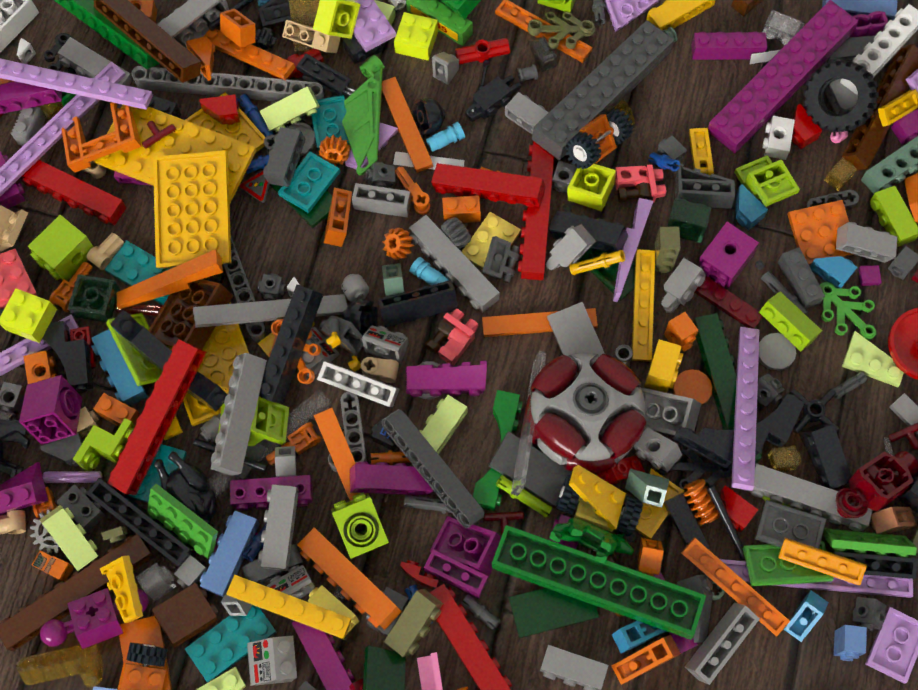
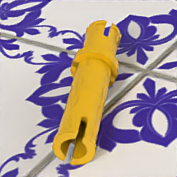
[569,250,625,275]

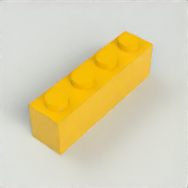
[646,0,716,31]

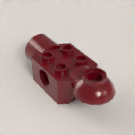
[835,451,918,518]

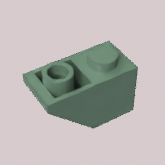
[625,469,669,508]

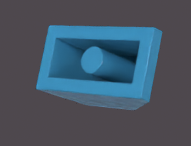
[736,184,768,231]
[810,256,857,288]
[784,590,829,642]

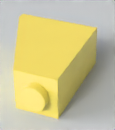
[308,585,359,635]

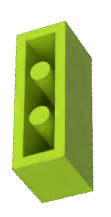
[870,186,918,247]
[759,291,822,352]

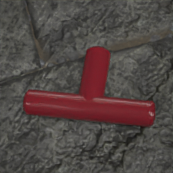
[142,121,176,149]
[888,423,918,450]
[484,511,524,536]

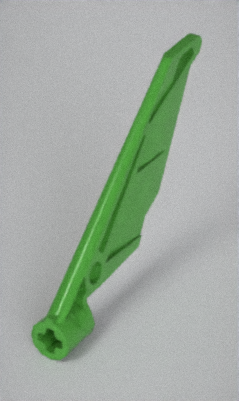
[342,55,385,176]

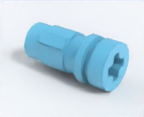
[426,122,465,152]
[409,257,449,285]

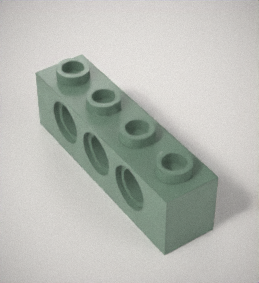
[861,136,918,194]

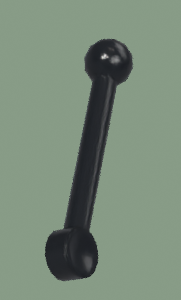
[478,60,490,90]

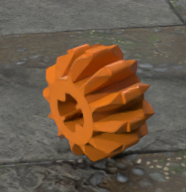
[319,134,350,166]
[382,228,414,260]

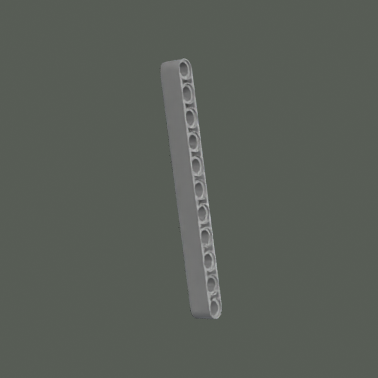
[131,66,325,102]

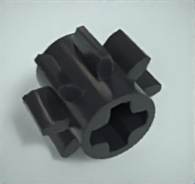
[255,28,277,50]

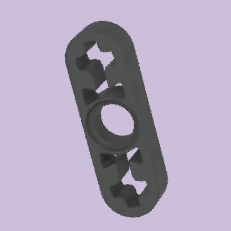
[805,190,859,210]

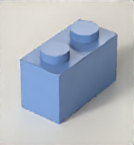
[834,625,867,661]

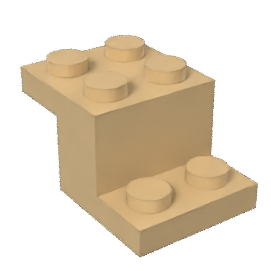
[0,205,28,252]

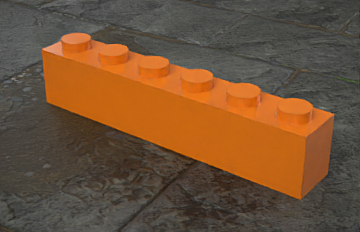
[297,527,402,630]

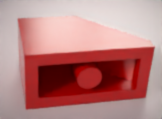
[199,94,240,125]
[792,104,822,149]
[720,485,758,533]

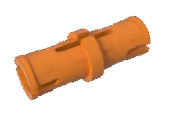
[371,450,411,466]

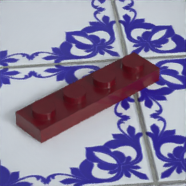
[694,276,763,329]

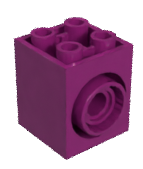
[698,222,759,289]
[19,375,83,445]

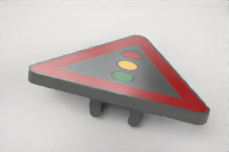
[239,171,270,203]

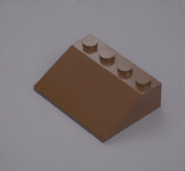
[148,279,233,351]

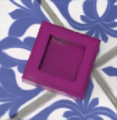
[858,265,882,286]

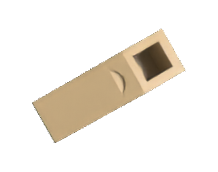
[282,20,341,53]

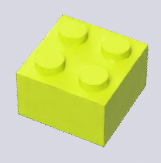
[313,0,361,39]
[394,12,438,61]
[567,164,616,211]
[0,288,57,343]

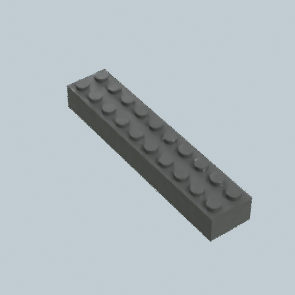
[532,20,675,160]

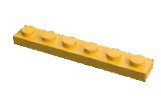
[632,249,655,362]
[226,574,352,639]

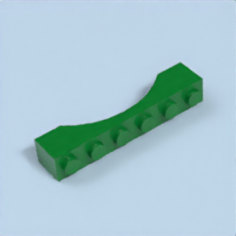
[473,390,523,512]

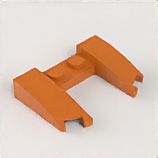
[61,102,142,173]

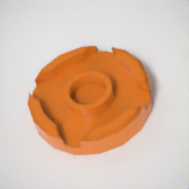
[673,369,713,406]

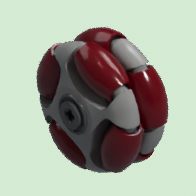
[525,353,646,474]

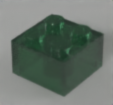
[667,199,712,243]
[68,274,120,322]

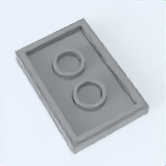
[547,302,605,356]

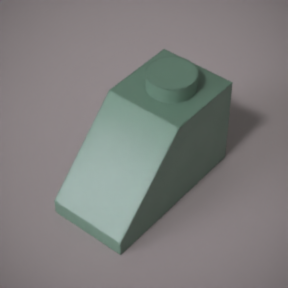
[382,263,404,297]

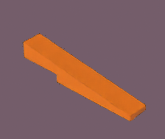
[117,249,223,309]

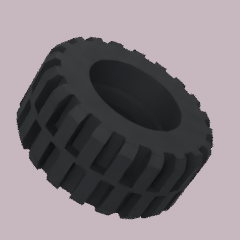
[803,61,879,132]

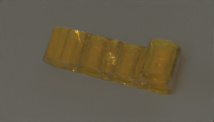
[16,644,103,687]

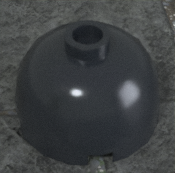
[412,98,445,135]
[342,300,378,336]

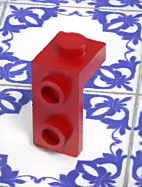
[596,455,645,486]

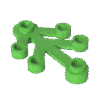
[820,282,876,341]

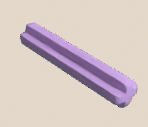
[43,471,103,483]

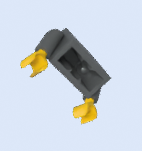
[320,315,363,372]

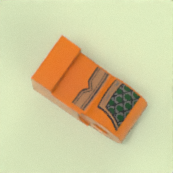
[31,550,75,581]

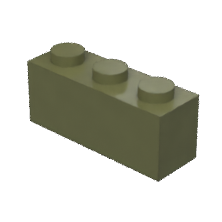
[653,227,680,273]
[384,589,444,657]

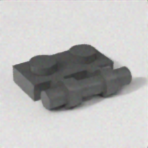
[482,236,520,283]

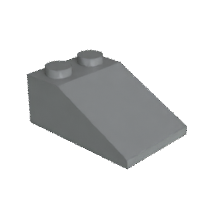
[640,387,701,437]

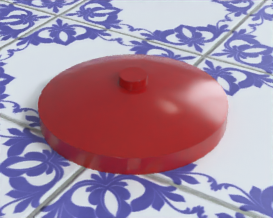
[888,308,918,380]

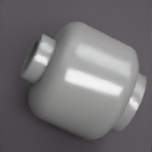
[341,274,369,302]

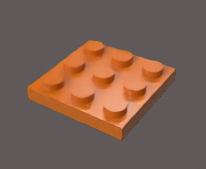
[787,200,855,265]

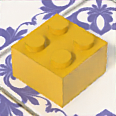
[644,339,683,393]

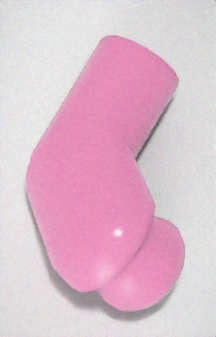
[830,131,848,143]

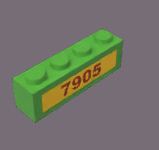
[406,0,473,46]

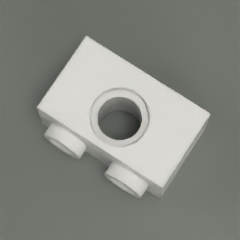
[762,116,795,160]

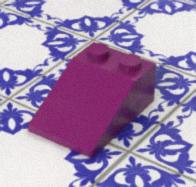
[429,516,501,578]

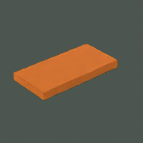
[119,616,172,690]

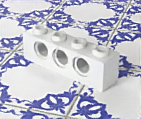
[317,361,399,407]

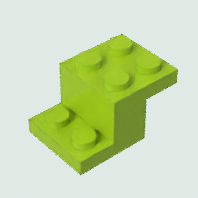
[734,155,800,207]
[218,396,289,446]
[73,418,135,471]

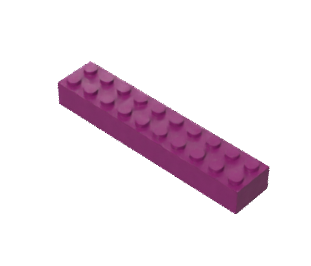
[708,0,858,154]

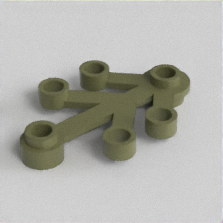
[528,12,595,49]

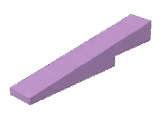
[613,198,653,302]

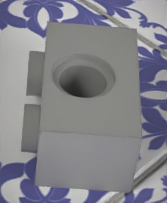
[634,427,682,472]

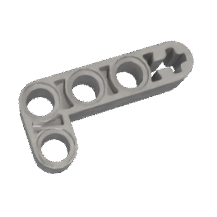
[328,391,367,472]

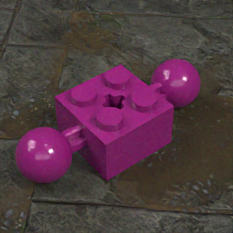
[40,588,149,649]

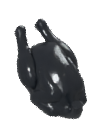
[154,451,217,525]

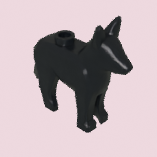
[0,419,30,478]

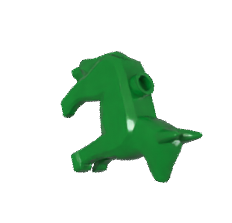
[549,518,634,563]

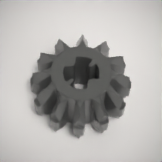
[441,217,471,249]

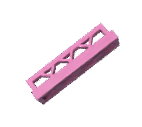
[417,652,443,690]

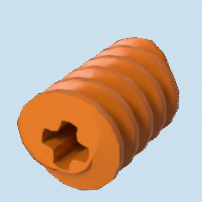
[683,479,720,525]

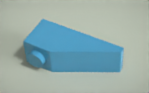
[612,621,667,654]

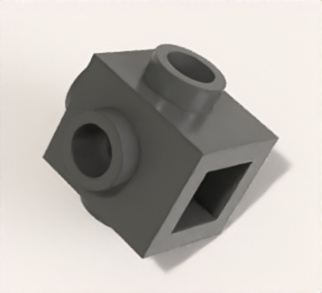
[366,162,395,188]
[257,273,286,301]
[757,373,785,407]
[853,597,886,631]

